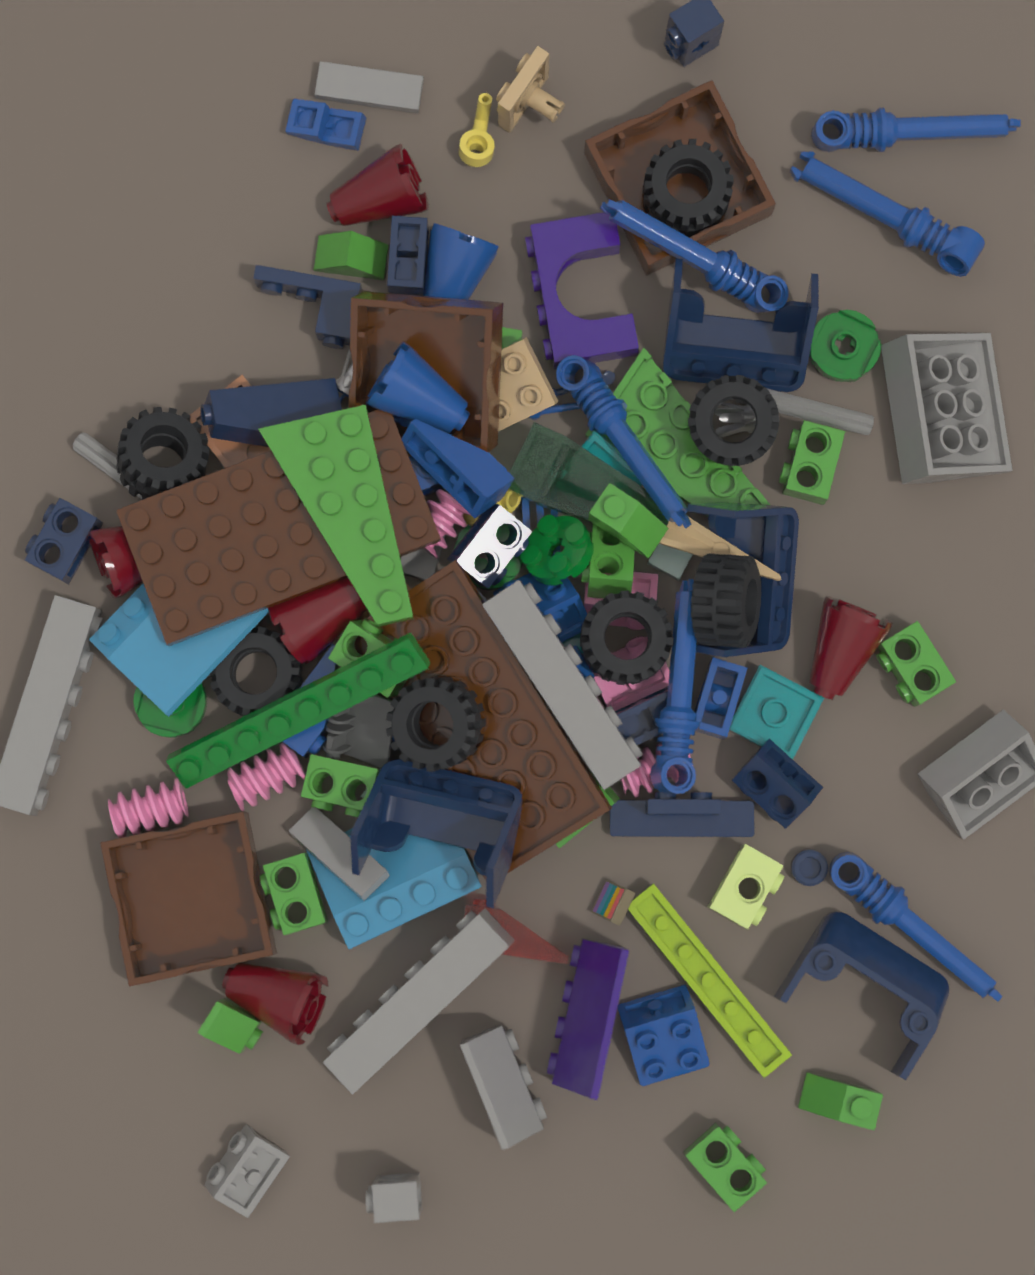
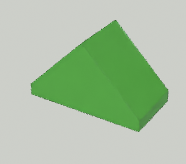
[314,231,389,280]

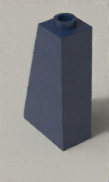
[200,378,342,447]

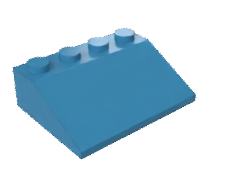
[89,584,269,717]
[306,828,482,949]

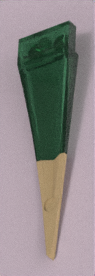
[508,422,782,581]

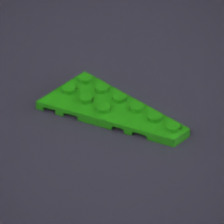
[585,347,770,517]
[258,405,414,627]

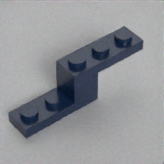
[253,265,363,349]

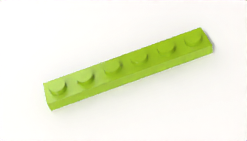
[628,883,792,1078]

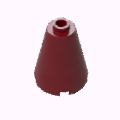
[327,144,429,226]
[88,526,143,599]
[268,577,367,664]
[809,596,893,700]
[222,963,328,1045]

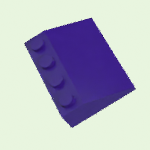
[546,938,629,1100]

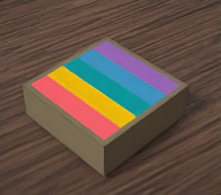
[591,880,635,926]

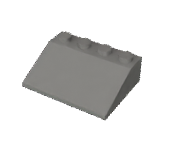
[881,333,1013,484]

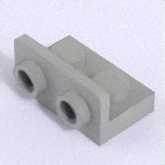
[205,1124,290,1218]

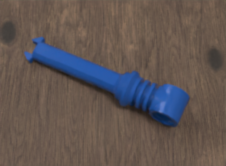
[811,108,1021,152]
[790,151,985,276]
[600,200,789,313]
[556,355,692,529]
[650,579,700,794]
[829,852,1003,1001]

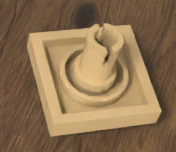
[496,46,565,133]
[498,337,558,431]

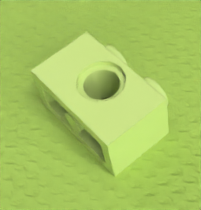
[707,844,785,929]

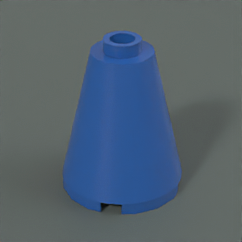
[423,223,499,300]
[365,341,470,433]

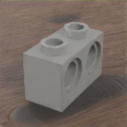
[366,1172,422,1223]

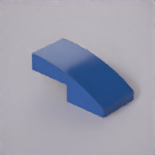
[285,98,366,151]

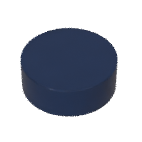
[791,850,828,886]

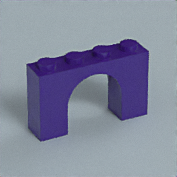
[525,212,639,370]

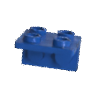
[493,573,587,642]
[617,984,710,1086]

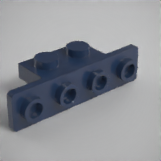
[610,792,754,837]

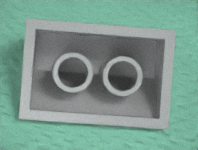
[918,709,1035,840]
[460,1024,547,1150]

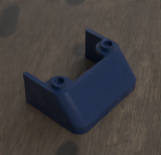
[663,258,819,392]
[688,502,799,658]
[350,760,522,908]
[774,912,949,1080]

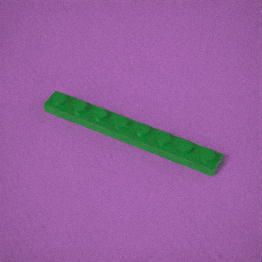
[166,632,430,789]

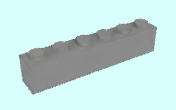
[482,580,643,790]
[0,595,104,816]
[323,909,515,1095]

